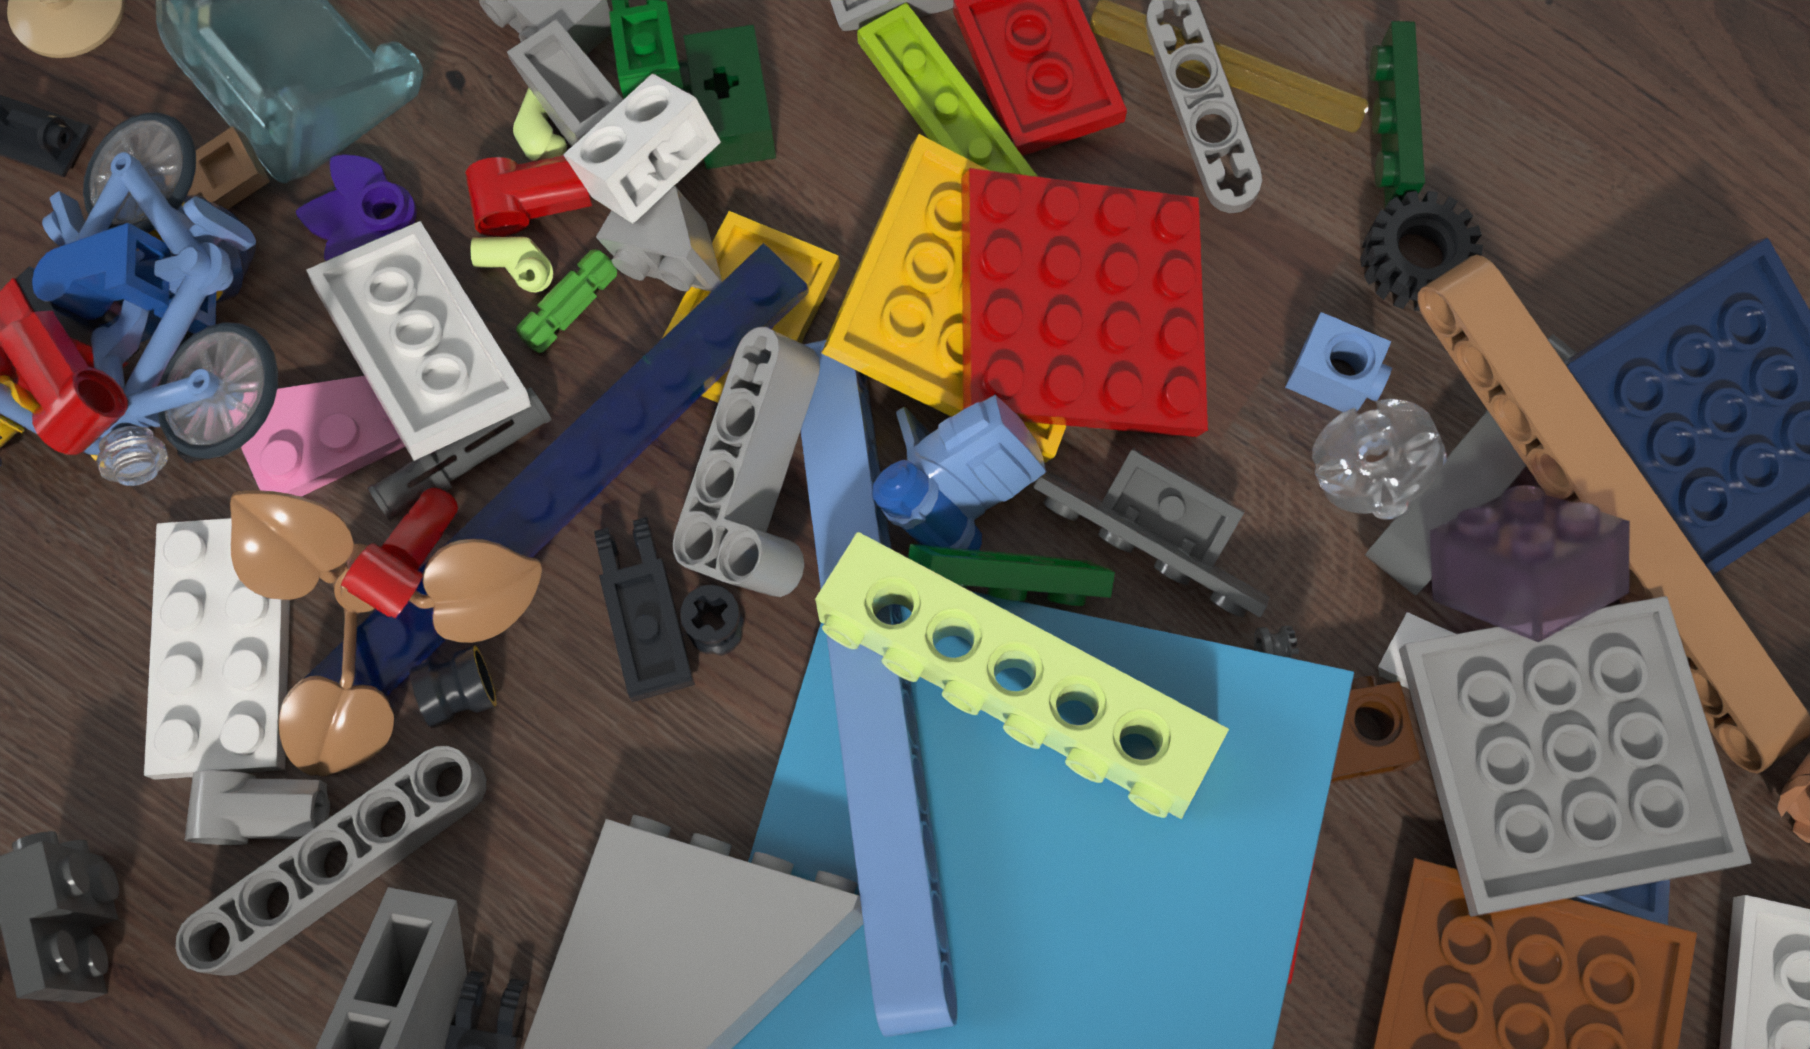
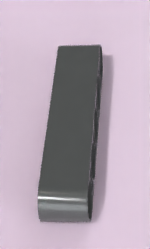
[1364,334,1578,596]

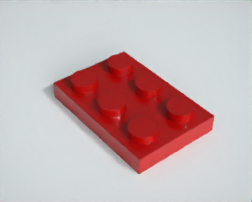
[953,0,1127,156]

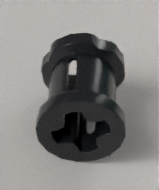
[680,585,744,656]

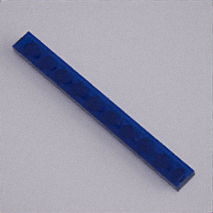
[303,243,809,697]

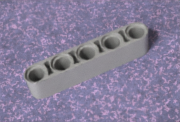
[175,746,486,976]

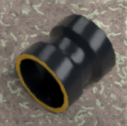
[410,645,497,729]

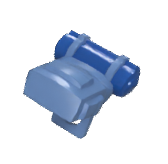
[872,395,1046,550]

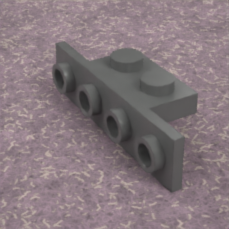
[1033,448,1270,617]

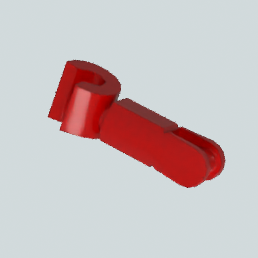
[341,488,458,619]

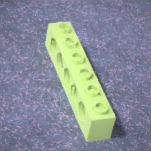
[815,532,1229,819]

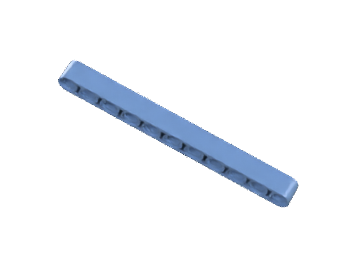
[801,339,958,1037]

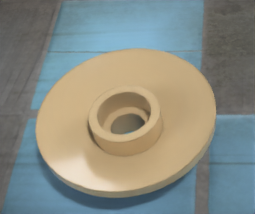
[7,0,125,58]

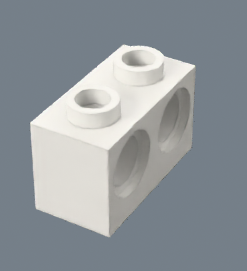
[563,73,721,224]

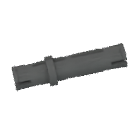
[367,387,552,521]

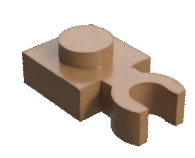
[167,126,270,210]

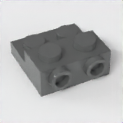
[0,831,119,1003]

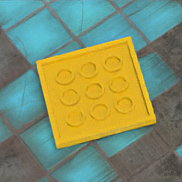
[821,134,1066,463]

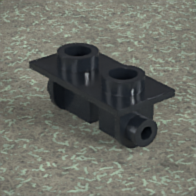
[0,95,92,178]

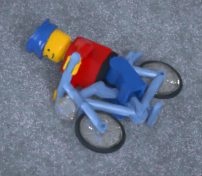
[0,113,278,486]

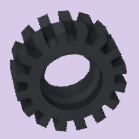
[1360,191,1483,311]

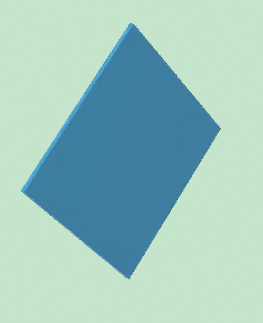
[732,591,1354,1049]

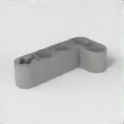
[673,327,820,597]

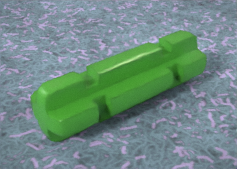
[516,249,618,353]

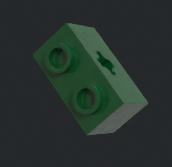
[678,24,776,169]

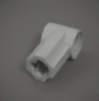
[184,770,330,845]

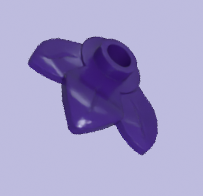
[296,155,417,261]

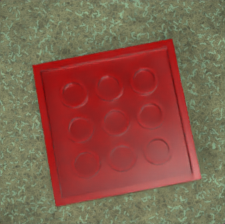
[961,168,1208,437]

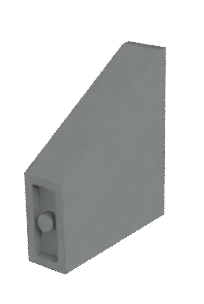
[523,815,863,1049]
[316,887,467,1049]

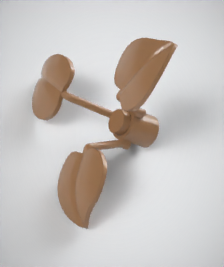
[230,490,542,776]

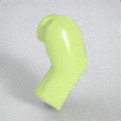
[513,88,567,161]
[471,237,553,292]

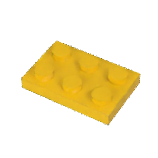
[648,211,840,403]

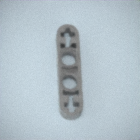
[1146,0,1262,213]

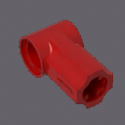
[465,155,592,237]
[0,310,128,455]

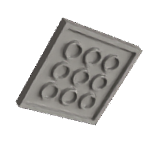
[1399,596,1751,917]

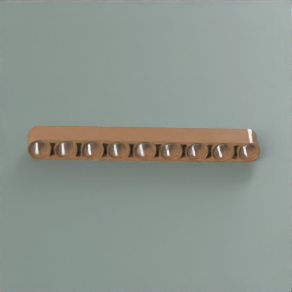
[1418,255,1810,774]

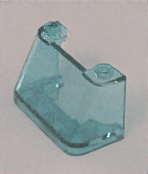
[156,0,423,184]

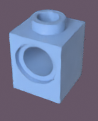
[1285,312,1392,417]

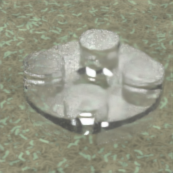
[1312,399,1447,520]

